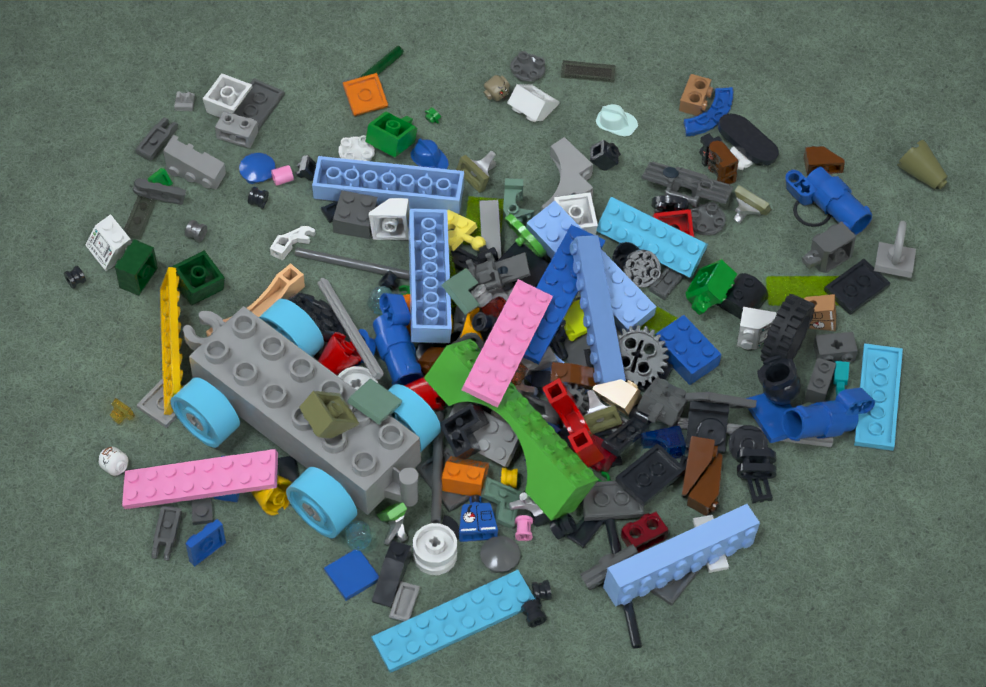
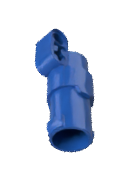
[785,167,872,235]
[373,293,423,386]
[782,388,875,441]

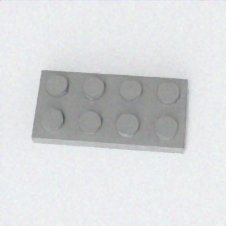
[443,402,520,467]

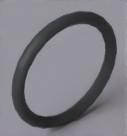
[793,201,831,227]

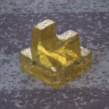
[110,398,135,424]

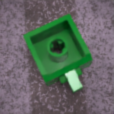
[365,111,418,157]
[685,259,737,315]

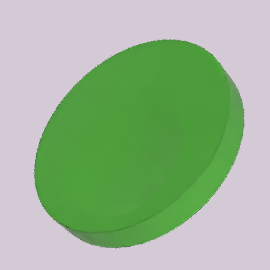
[504,213,547,258]

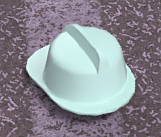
[596,104,638,136]

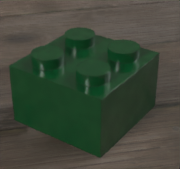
[115,239,158,296]
[172,250,225,306]

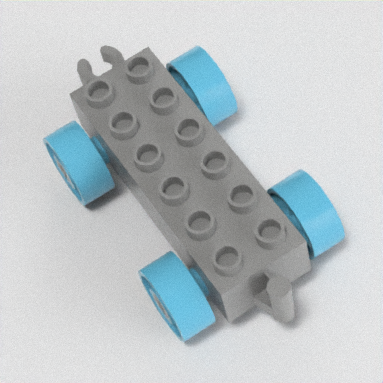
[170,299,441,538]

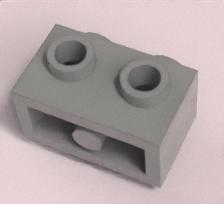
[215,111,258,148]

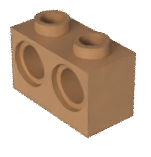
[679,74,713,116]

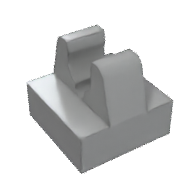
[174,91,195,111]

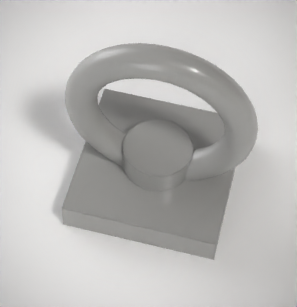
[874,220,916,278]

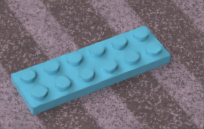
[597,197,708,278]
[854,343,903,451]

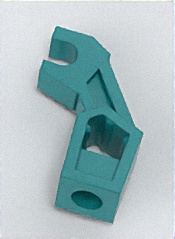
[833,361,850,399]

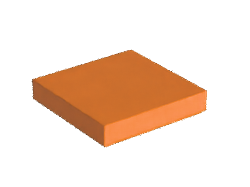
[343,73,388,117]

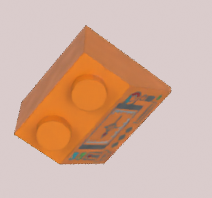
[442,456,489,496]

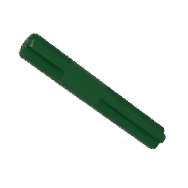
[359,46,404,78]

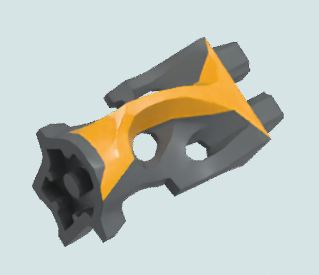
[452,304,493,350]

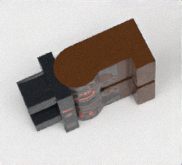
[699,133,738,185]

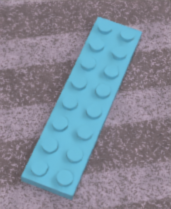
[372,570,535,673]

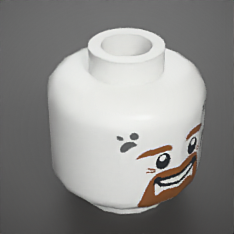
[99,447,128,476]

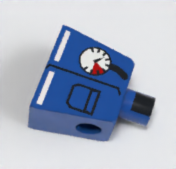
[459,495,498,542]

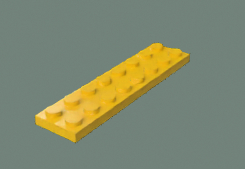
[160,267,183,415]

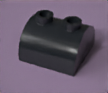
[716,273,768,320]

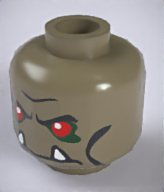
[483,75,511,102]

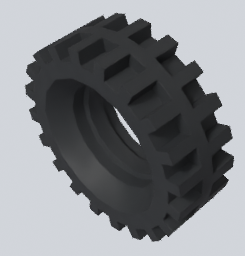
[760,294,815,361]

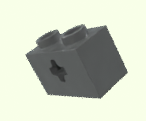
[813,332,857,363]
[805,358,836,403]

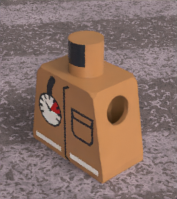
[804,295,837,331]

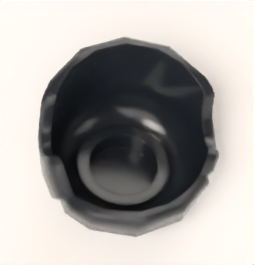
[612,242,639,271]

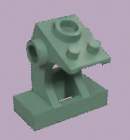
[503,178,534,227]

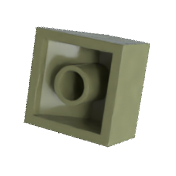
[299,391,359,438]

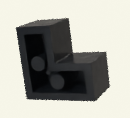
[440,403,489,460]

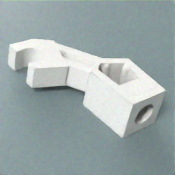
[270,226,316,260]

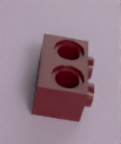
[621,511,669,553]

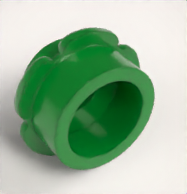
[425,107,441,124]

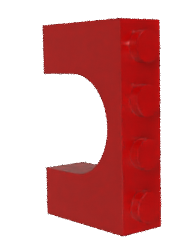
[542,378,605,468]

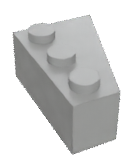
[163,134,226,190]

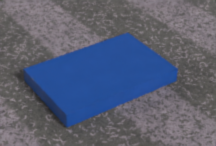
[746,393,792,444]

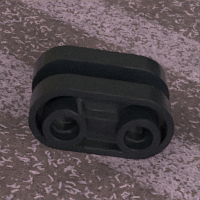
[736,447,777,479]

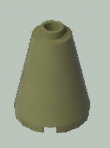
[897,139,948,190]

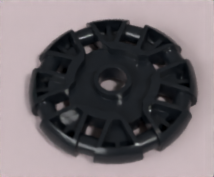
[287,293,347,342]

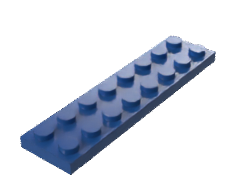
[523,224,605,365]

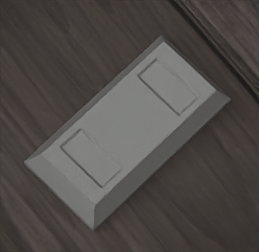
[389,582,420,621]

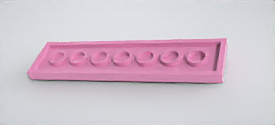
[462,279,553,408]
[122,449,278,509]

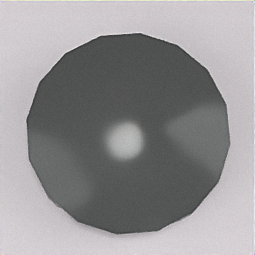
[510,51,546,82]
[691,202,726,235]
[480,536,520,573]

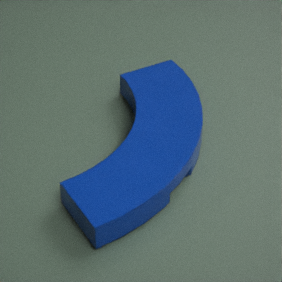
[684,87,733,137]

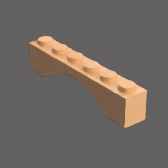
[206,264,305,337]

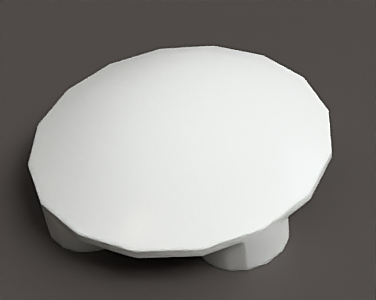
[339,136,374,161]

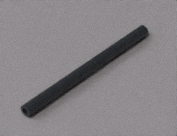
[605,519,642,649]

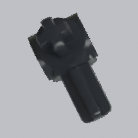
[549,319,568,361]

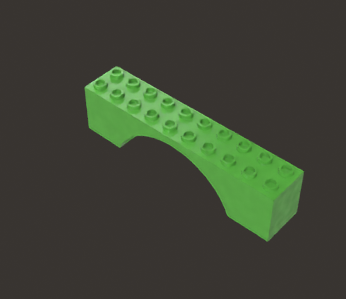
[424,339,599,520]

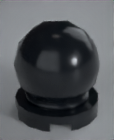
[757,355,801,405]

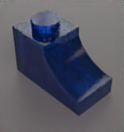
[641,425,686,459]

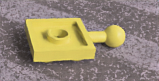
[447,210,486,251]

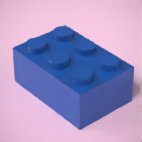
[654,315,721,385]

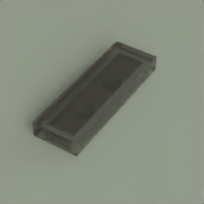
[561,60,616,83]
[124,195,157,240]

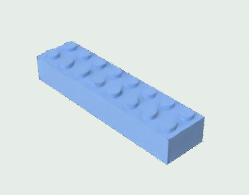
[312,156,464,214]
[526,201,656,334]
[408,209,452,343]
[603,504,760,607]

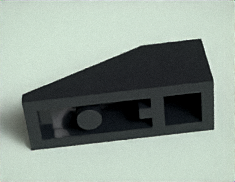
[372,540,412,608]

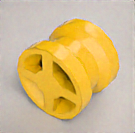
[501,467,518,488]

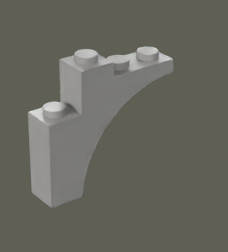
[541,137,593,211]

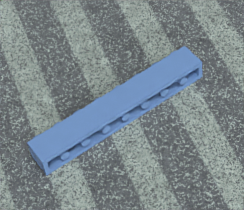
[570,235,626,385]

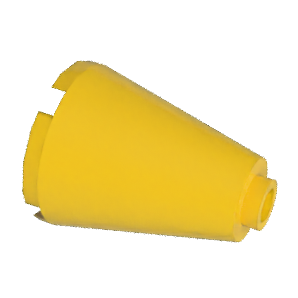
[251,475,292,515]

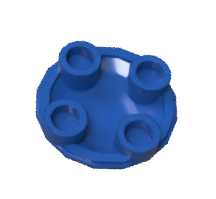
[239,153,276,184]

